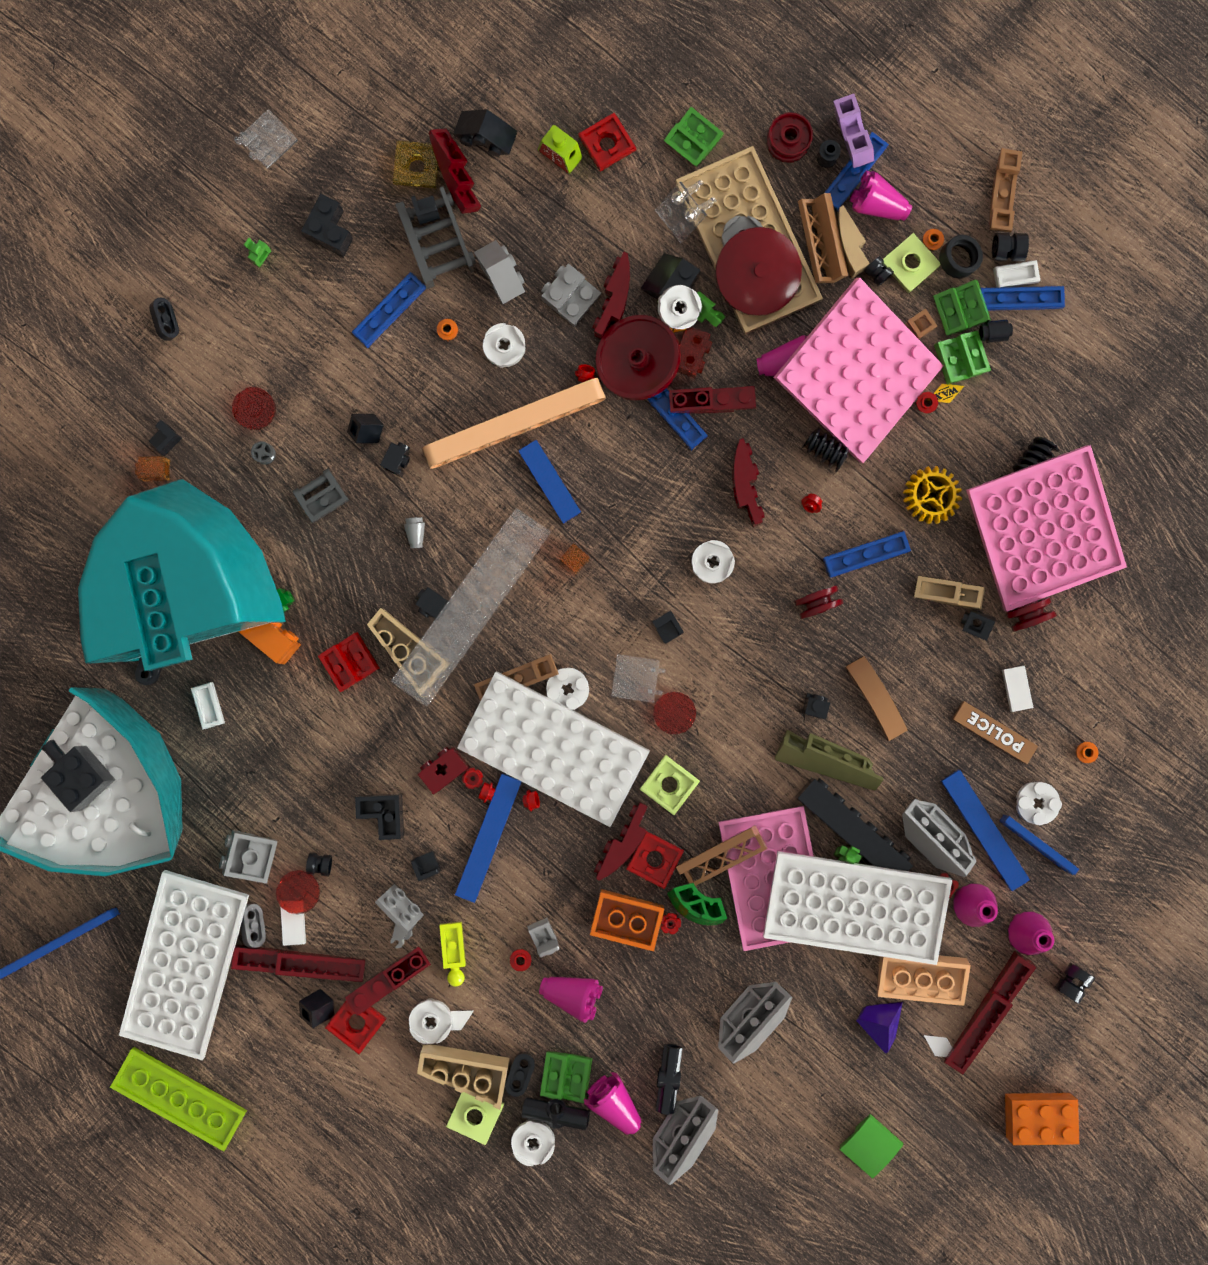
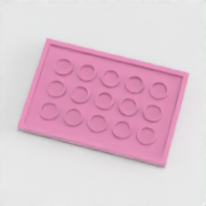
[718,806,814,951]

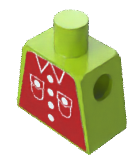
[538,125,582,174]

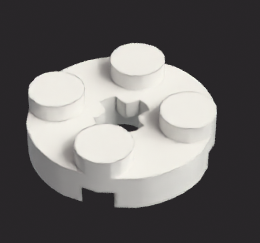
[658,285,702,329]
[483,323,525,368]
[691,540,735,584]
[546,668,589,710]
[1016,782,1062,825]
[409,998,453,1044]
[511,1119,555,1166]

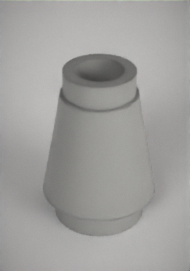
[404,517,425,548]

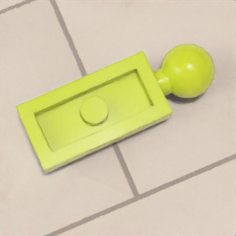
[440,922,466,987]

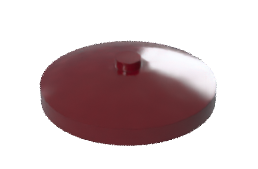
[715,227,802,316]
[596,315,681,400]

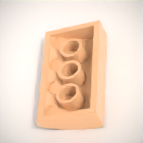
[877,955,971,1006]

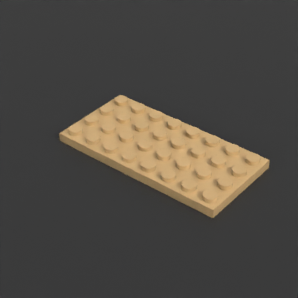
[675,146,823,335]

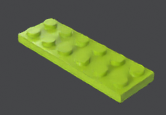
[110,1047,247,1151]

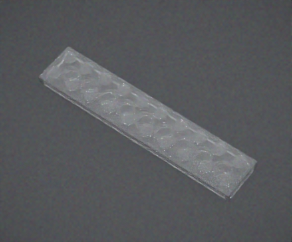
[391,508,551,707]

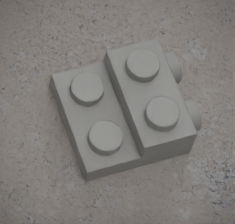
[541,264,601,327]
[219,830,278,884]

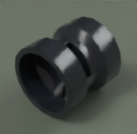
[864,256,894,287]
[306,853,332,877]

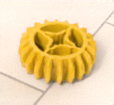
[903,466,962,524]

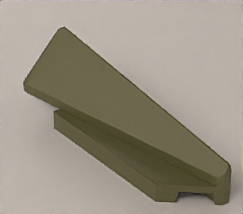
[775,730,883,791]

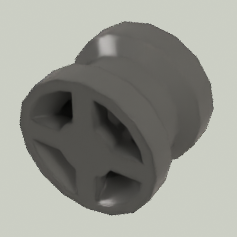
[251,441,276,465]

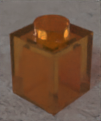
[135,456,170,481]
[560,543,590,575]

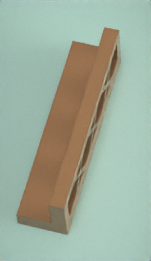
[798,193,848,283]
[676,825,768,886]

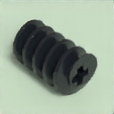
[801,428,849,473]
[1012,437,1059,472]

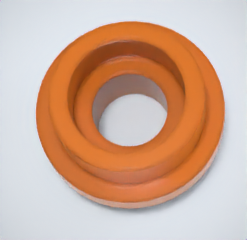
[922,229,944,251]
[437,319,458,341]
[1076,742,1098,763]

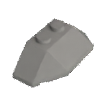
[902,799,977,877]
[718,982,792,1064]
[653,1096,718,1185]

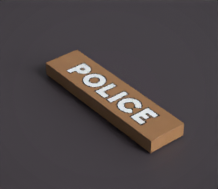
[952,701,1038,764]

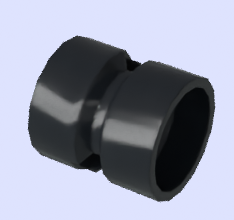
[992,232,1029,262]
[1054,962,1095,1004]

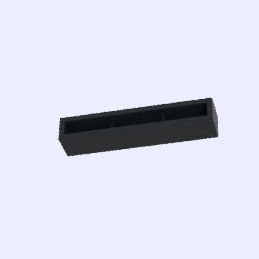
[795,778,913,871]

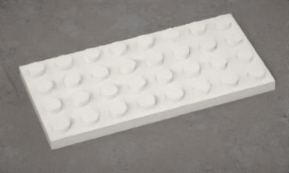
[457,671,650,827]
[763,851,952,965]
[119,870,249,1060]

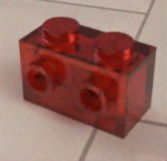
[677,327,713,378]

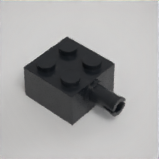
[41,740,115,812]

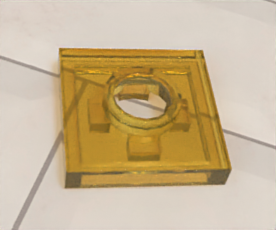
[393,141,438,188]

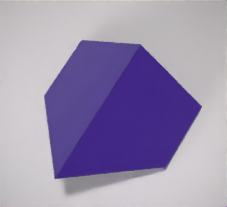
[856,1002,903,1053]

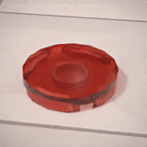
[232,387,276,430]
[653,692,696,735]
[276,870,321,915]

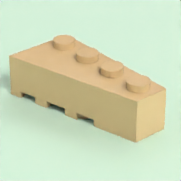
[367,608,450,697]
[417,1044,510,1110]

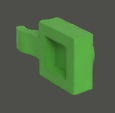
[244,238,271,268]
[697,291,726,327]
[834,845,861,864]

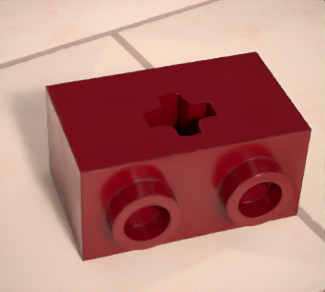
[418,747,470,795]

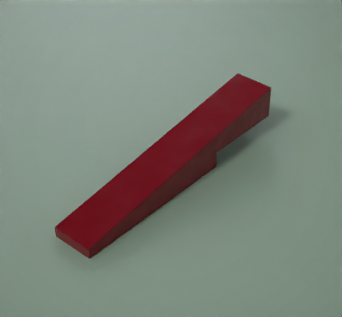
[231,944,365,982]
[944,951,1037,1075]

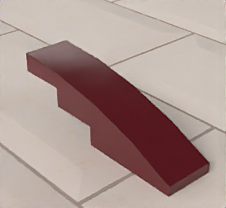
[429,128,481,214]

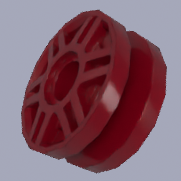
[766,112,813,163]
[794,585,844,619]
[1006,597,1057,632]

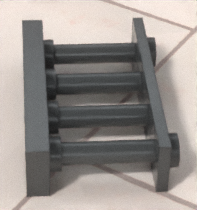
[395,187,476,289]

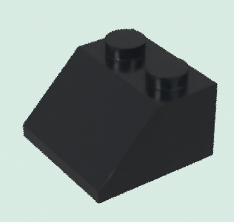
[641,253,700,311]

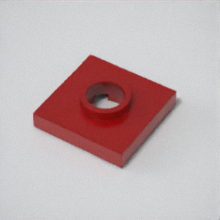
[578,112,636,172]
[626,831,684,889]
[325,1000,387,1054]

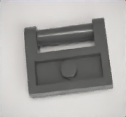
[292,468,349,523]

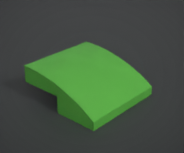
[664,107,724,167]
[933,280,991,336]
[934,330,991,385]
[540,1051,593,1103]
[840,1114,903,1179]

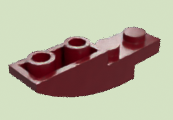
[593,252,630,339]
[669,386,756,413]
[732,438,765,527]
[594,801,648,881]
[345,946,431,1016]

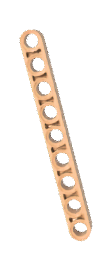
[422,378,606,469]

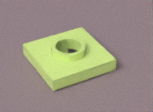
[883,233,941,294]
[640,755,700,815]
[446,1092,504,1145]

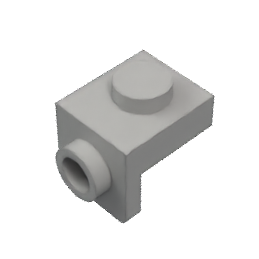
[527,918,559,958]

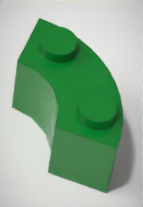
[668,883,727,925]

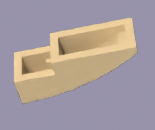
[836,206,870,278]
[914,576,985,610]

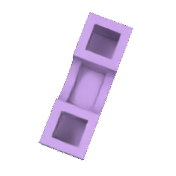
[834,94,874,168]

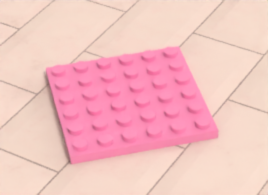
[773,278,944,463]
[966,445,1127,612]

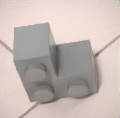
[474,240,525,304]

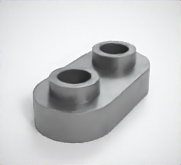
[241,904,266,948]

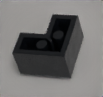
[453,109,518,157]
[301,193,353,258]
[355,793,404,840]

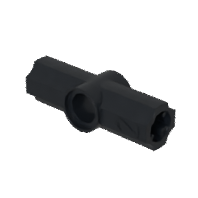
[655,1043,683,1115]
[522,1098,590,1130]

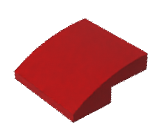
[318,632,380,692]

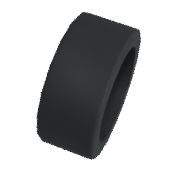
[939,234,983,279]

